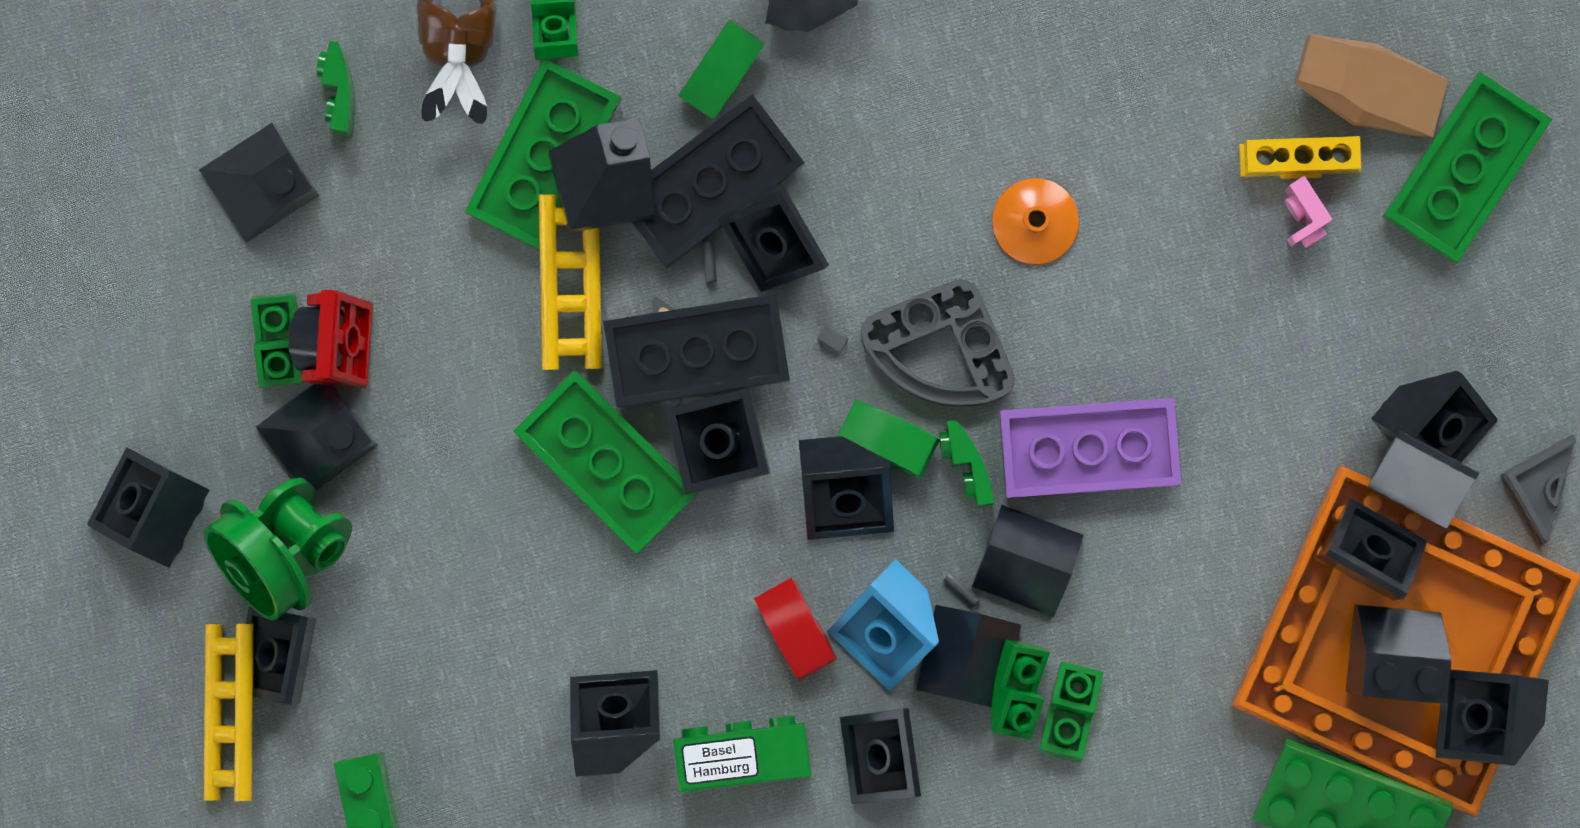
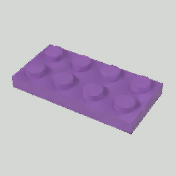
[999,398,1182,499]

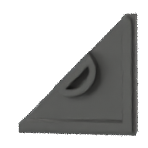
[1500,434,1576,545]

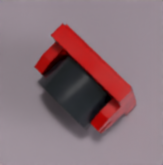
[288,290,373,389]

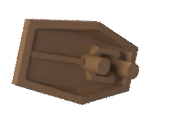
[1294,34,1448,139]

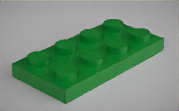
[465,59,622,251]
[1382,71,1552,265]
[513,370,699,555]
[1253,738,1452,828]

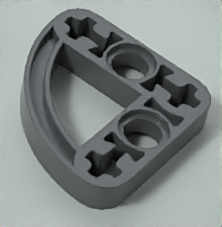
[861,279,1015,407]

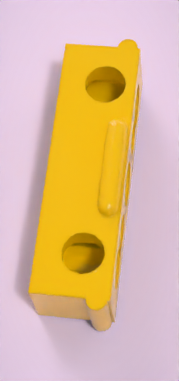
[1239,136,1361,179]

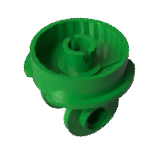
[203,478,352,621]

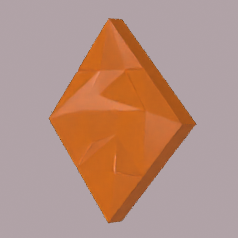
[1230,465,1580,816]

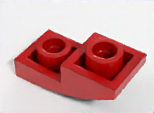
[754,577,838,681]

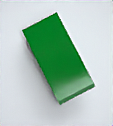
[530,0,578,60]
[678,19,765,120]
[316,41,355,138]
[250,293,303,387]
[837,399,940,479]
[939,420,995,508]
[991,639,1050,740]
[1038,661,1104,763]

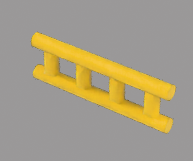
[539,195,602,370]
[203,624,253,801]

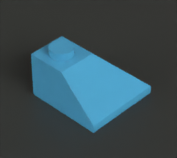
[827,559,939,691]

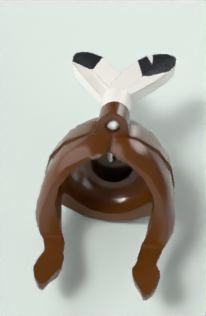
[417,0,497,124]

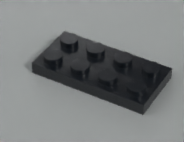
[631,94,805,269]
[603,294,790,409]

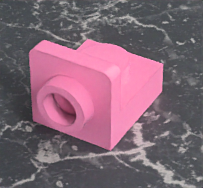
[1284,176,1333,248]

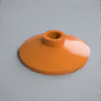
[992,178,1079,265]

